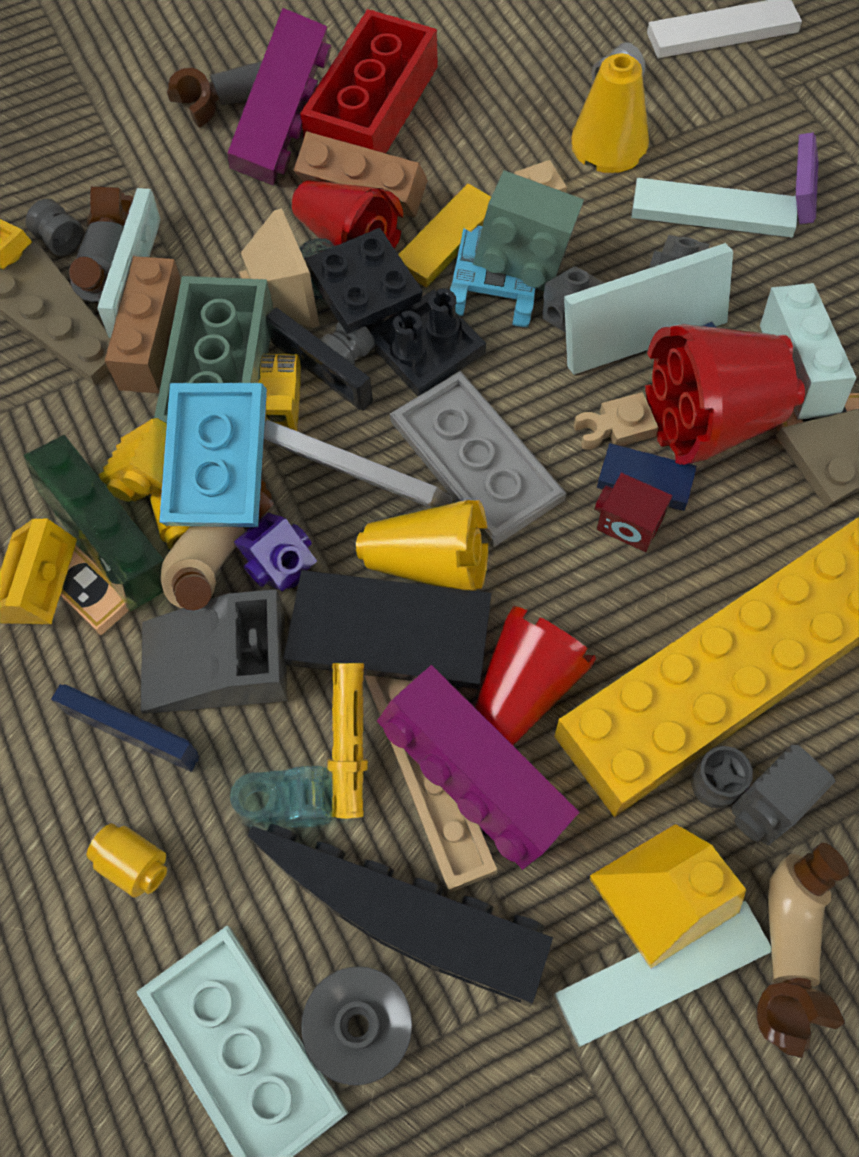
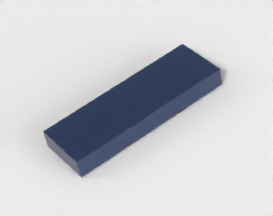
[51,684,200,772]

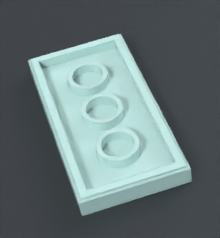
[564,243,733,375]
[136,926,348,1157]

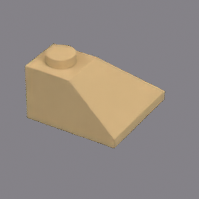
[238,208,320,328]

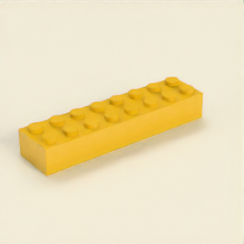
[554,517,859,817]

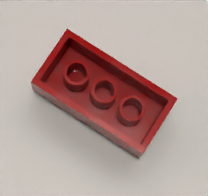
[300,9,438,153]

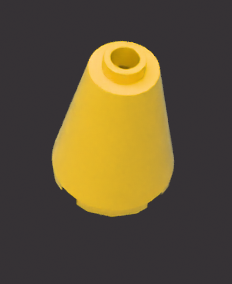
[571,53,649,173]
[356,500,488,591]

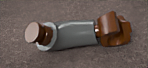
[167,61,307,128]
[69,186,134,303]

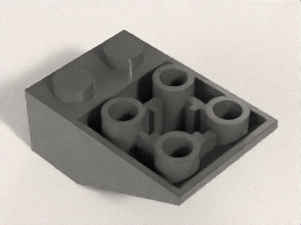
[141,589,288,714]

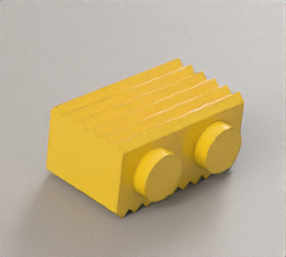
[99,418,167,502]

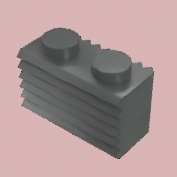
[732,745,836,846]

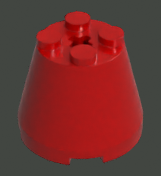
[645,324,805,465]

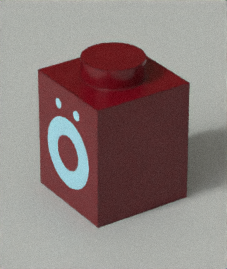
[594,472,672,552]

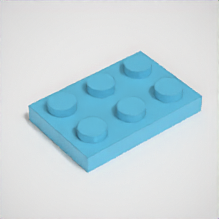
[159,383,267,527]

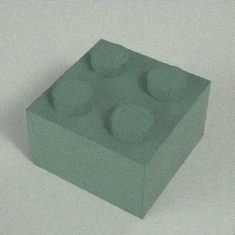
[473,170,584,291]

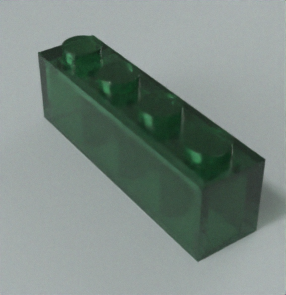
[23,434,164,612]

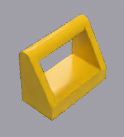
[0,518,77,624]

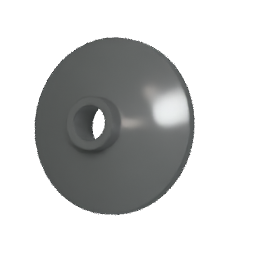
[301,966,412,1085]

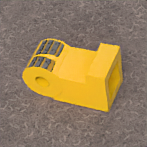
[258,354,301,431]

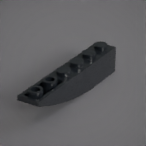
[248,824,553,1007]

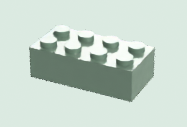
[154,276,274,424]

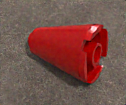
[292,180,403,249]
[474,606,597,746]

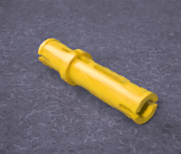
[328,663,368,819]

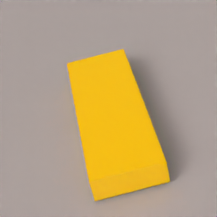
[398,183,491,288]

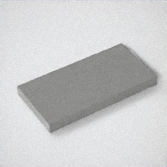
[390,371,566,547]
[264,419,453,508]

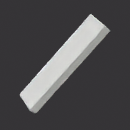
[647,0,802,58]

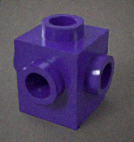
[234,512,317,592]

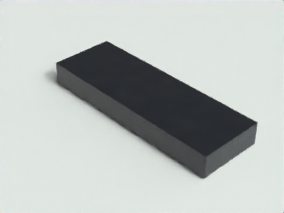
[266,307,373,411]

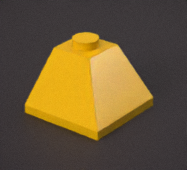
[590,824,746,968]

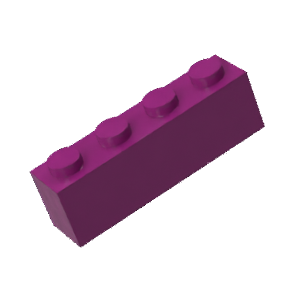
[227,8,331,186]
[377,665,580,870]

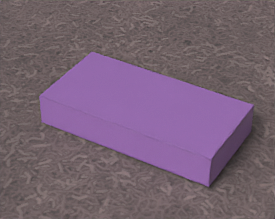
[796,132,819,224]

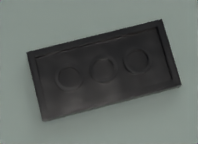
[284,570,491,689]

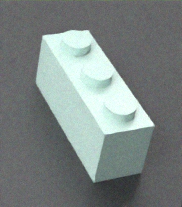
[760,283,856,420]

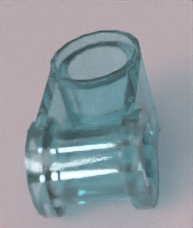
[230,766,332,829]

